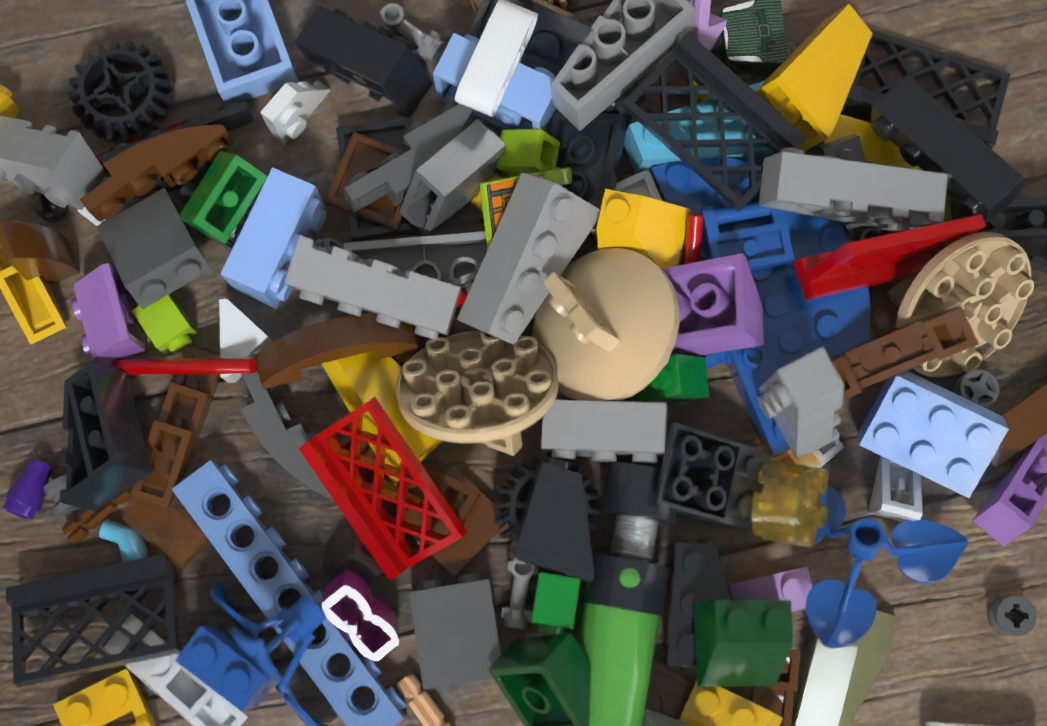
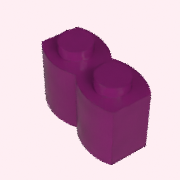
[322,569,399,661]

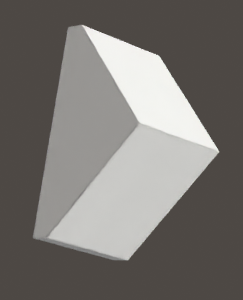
[219,299,273,383]
[868,456,923,522]

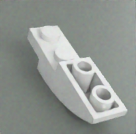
[104,614,248,726]

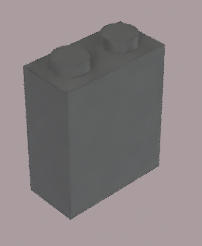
[399,119,506,236]
[96,188,212,309]
[409,573,502,690]

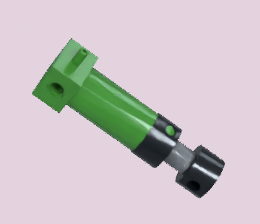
[577,462,676,726]

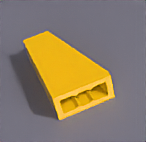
[755,4,872,151]
[322,350,444,485]

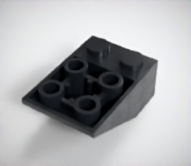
[654,423,772,532]

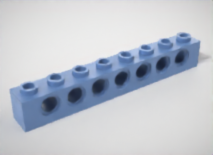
[172,460,407,726]

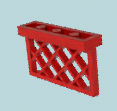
[793,215,986,301]
[298,397,467,581]

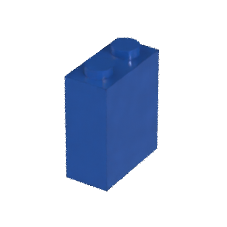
[175,626,283,712]

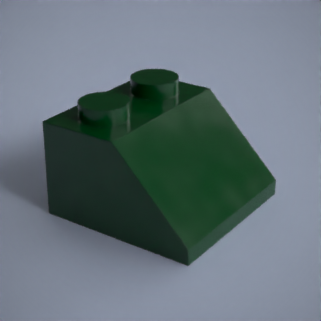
[694,600,793,687]
[488,633,591,726]

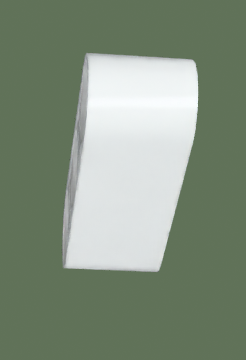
[455,0,538,117]

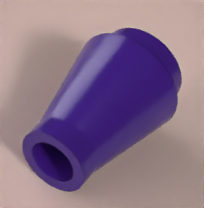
[2,459,53,521]

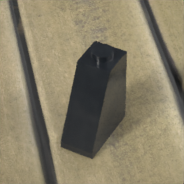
[508,458,595,582]

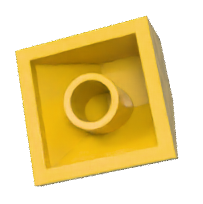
[597,189,693,269]

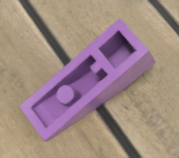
[972,433,1047,547]

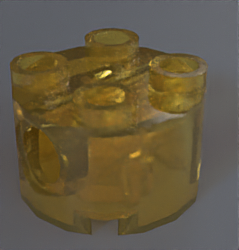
[752,460,829,548]

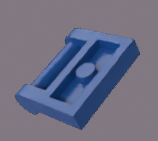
[700,201,795,271]

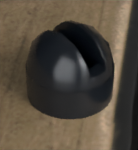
[34,193,68,223]

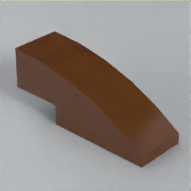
[0,221,80,284]

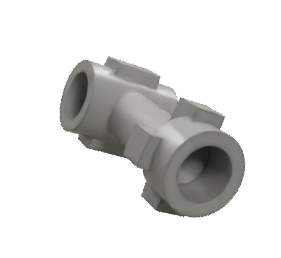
[379,3,445,62]
[501,559,538,629]

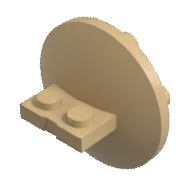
[887,232,1034,378]
[532,248,680,402]
[396,330,559,456]

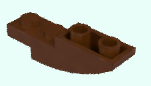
[80,125,233,222]

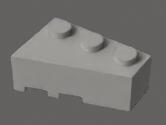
[0,115,107,210]
[757,347,844,460]
[541,400,668,463]

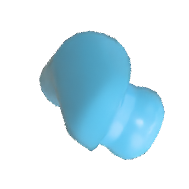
[99,519,147,563]

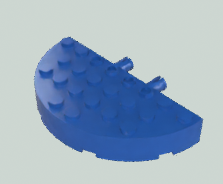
[650,157,871,459]

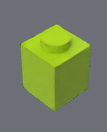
[496,129,560,177]
[131,294,198,355]

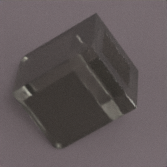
[322,526,383,582]

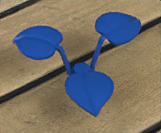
[779,476,969,649]
[210,582,330,726]

